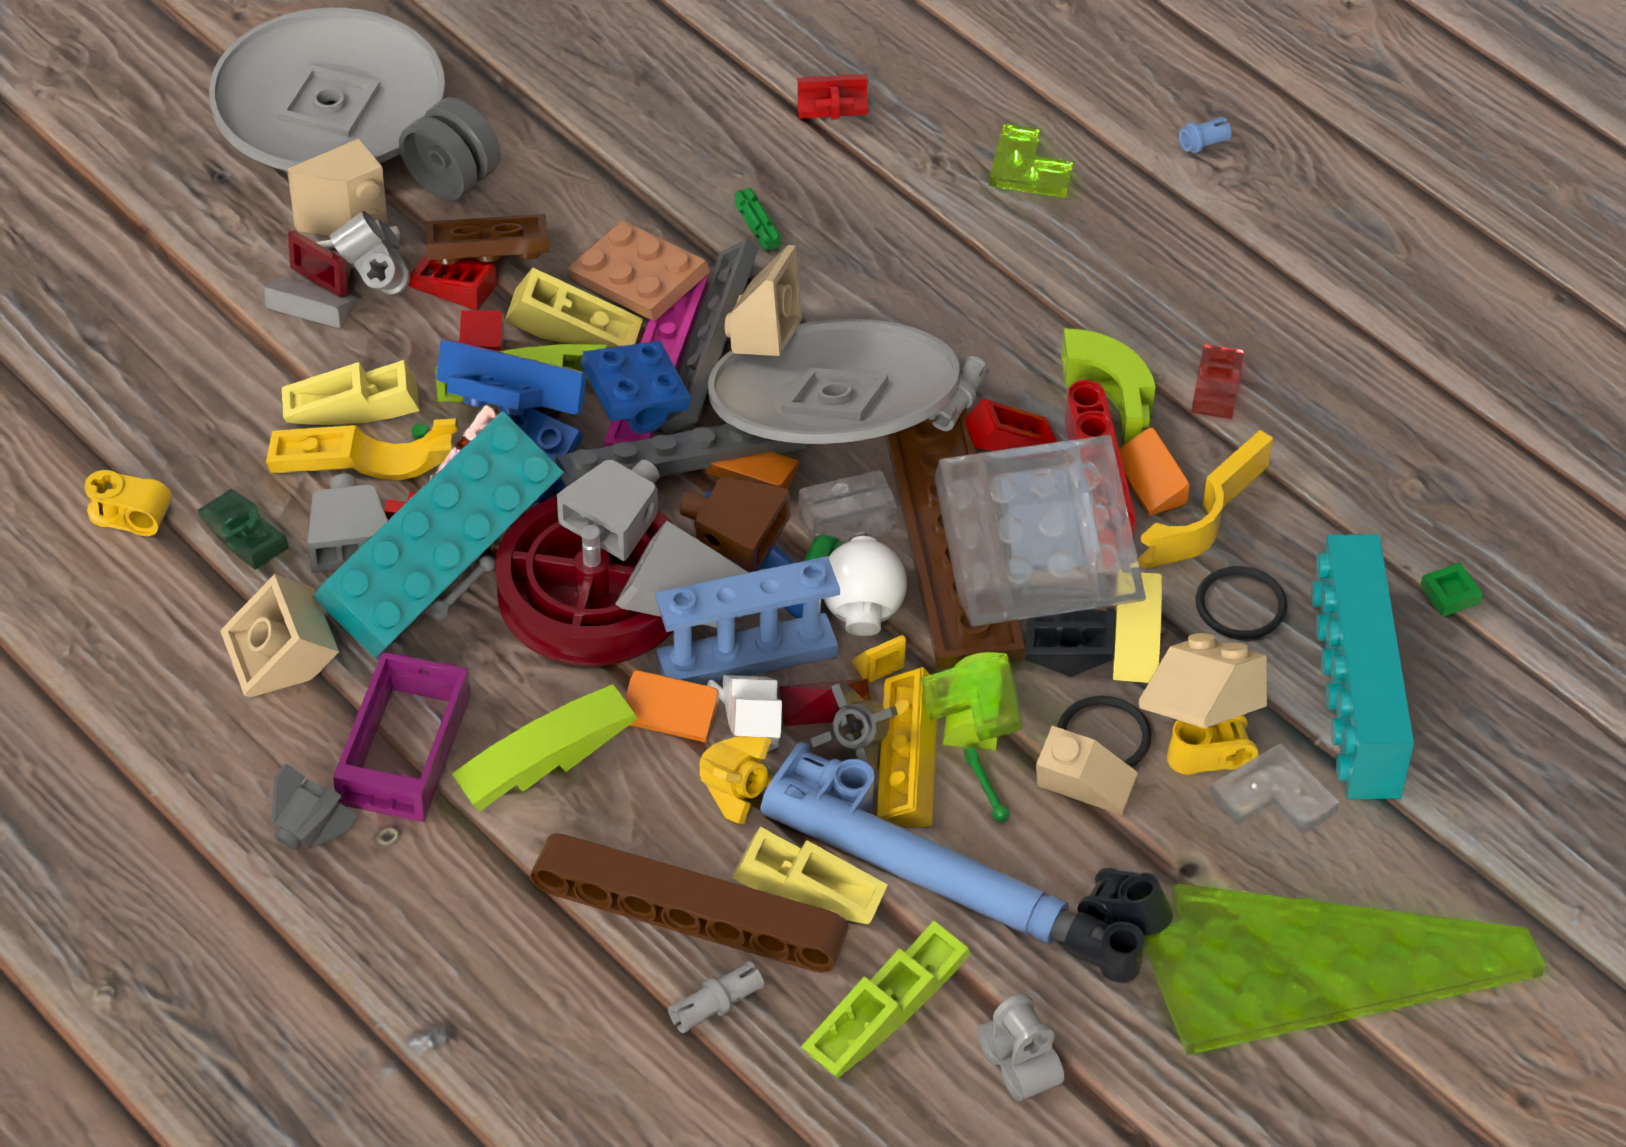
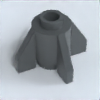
[810,682,898,768]
[271,763,357,851]

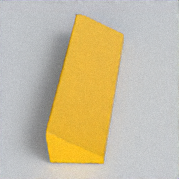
[876,667,939,828]

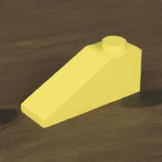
[504,268,643,348]

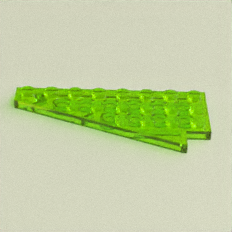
[1144,884,1545,1055]

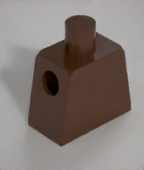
[680,477,791,573]

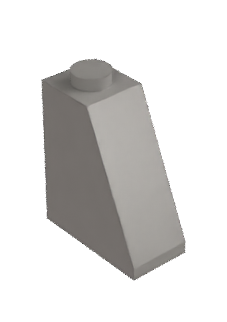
[615,521,749,628]

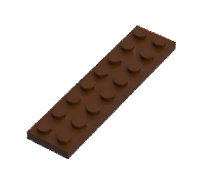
[885,408,1025,669]

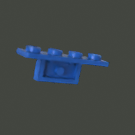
[436,339,586,415]

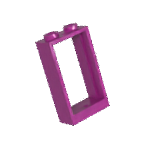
[333,652,470,822]

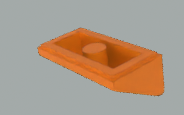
[1119,427,1190,516]
[705,451,800,489]
[625,670,719,743]

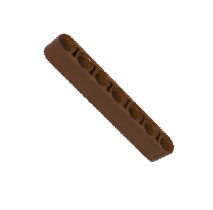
[530,833,849,973]

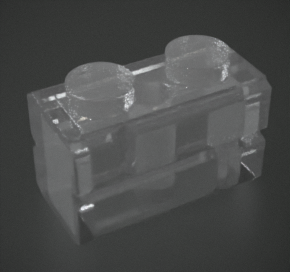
[799,470,897,543]

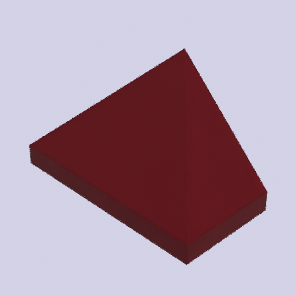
[288,230,353,298]
[779,679,871,726]

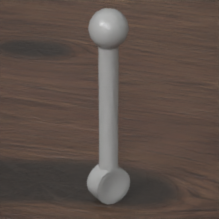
[431,555,495,620]

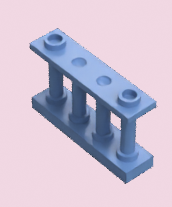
[655,556,840,685]

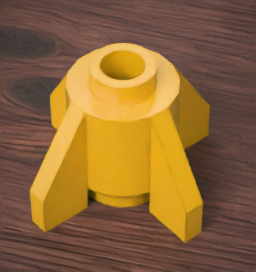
[699,736,774,825]

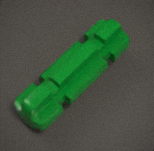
[734,187,782,252]

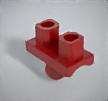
[797,74,868,121]

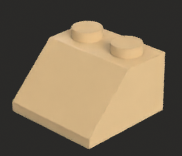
[287,138,388,236]
[725,245,802,356]
[220,574,339,697]
[1139,633,1267,728]

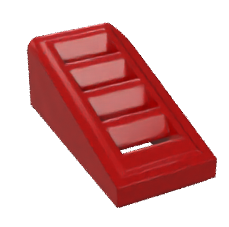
[408,254,497,310]
[965,399,1059,453]

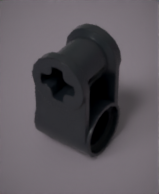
[1077,868,1173,935]

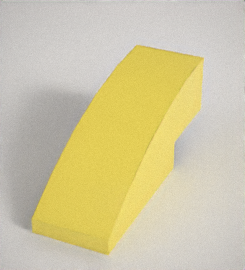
[282,360,420,425]
[1113,570,1162,683]
[732,826,888,924]

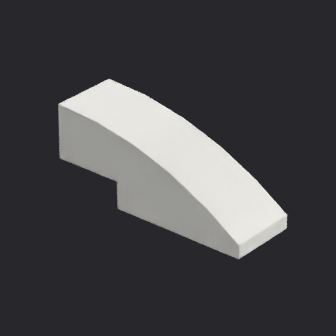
[722,675,782,738]

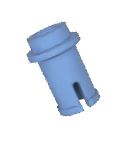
[1179,116,1232,153]

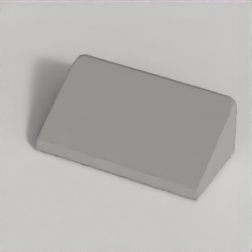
[263,277,357,329]

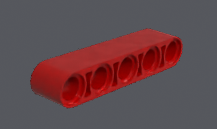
[1065,380,1136,562]

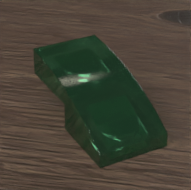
[198,489,289,570]

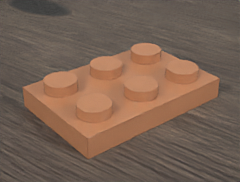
[567,220,710,322]

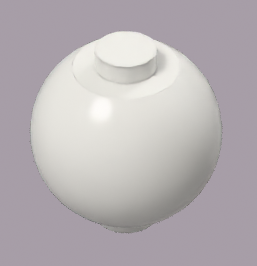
[823,536,907,636]

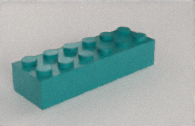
[313,411,564,659]
[1311,534,1414,799]

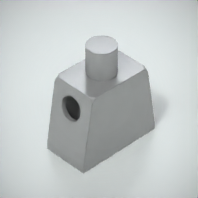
[557,460,660,561]
[307,474,387,572]

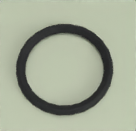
[1195,566,1288,639]
[1057,696,1151,767]

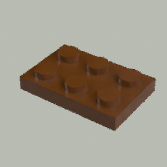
[425,214,549,265]

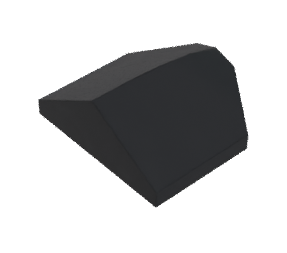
[1025,607,1116,677]

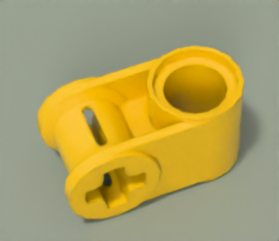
[84,470,172,536]
[1167,714,1258,775]

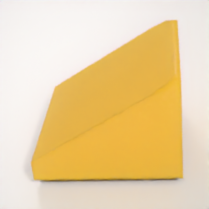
[852,635,906,683]

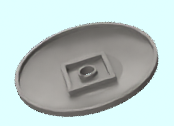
[209,7,445,171]
[708,319,960,444]

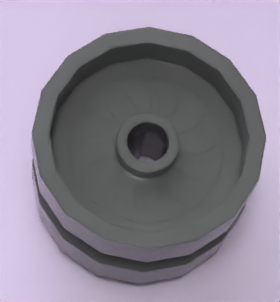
[399,97,501,201]

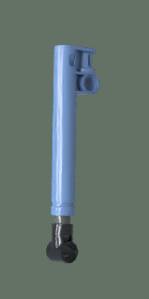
[760,741,1145,983]

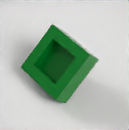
[1420,562,1483,617]

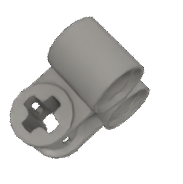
[330,211,410,295]
[977,994,1064,1101]

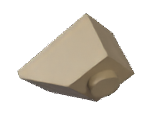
[1036,726,1138,815]

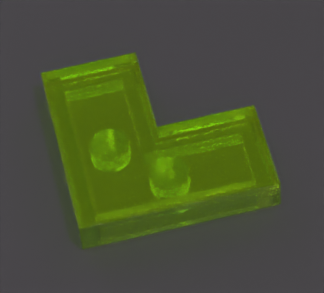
[989,123,1074,198]
[921,653,1023,742]

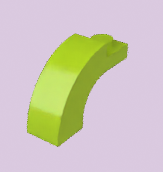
[1061,328,1156,445]

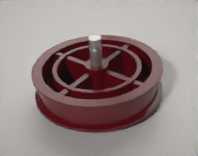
[495,497,674,666]

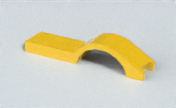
[266,418,459,481]
[1138,430,1273,569]

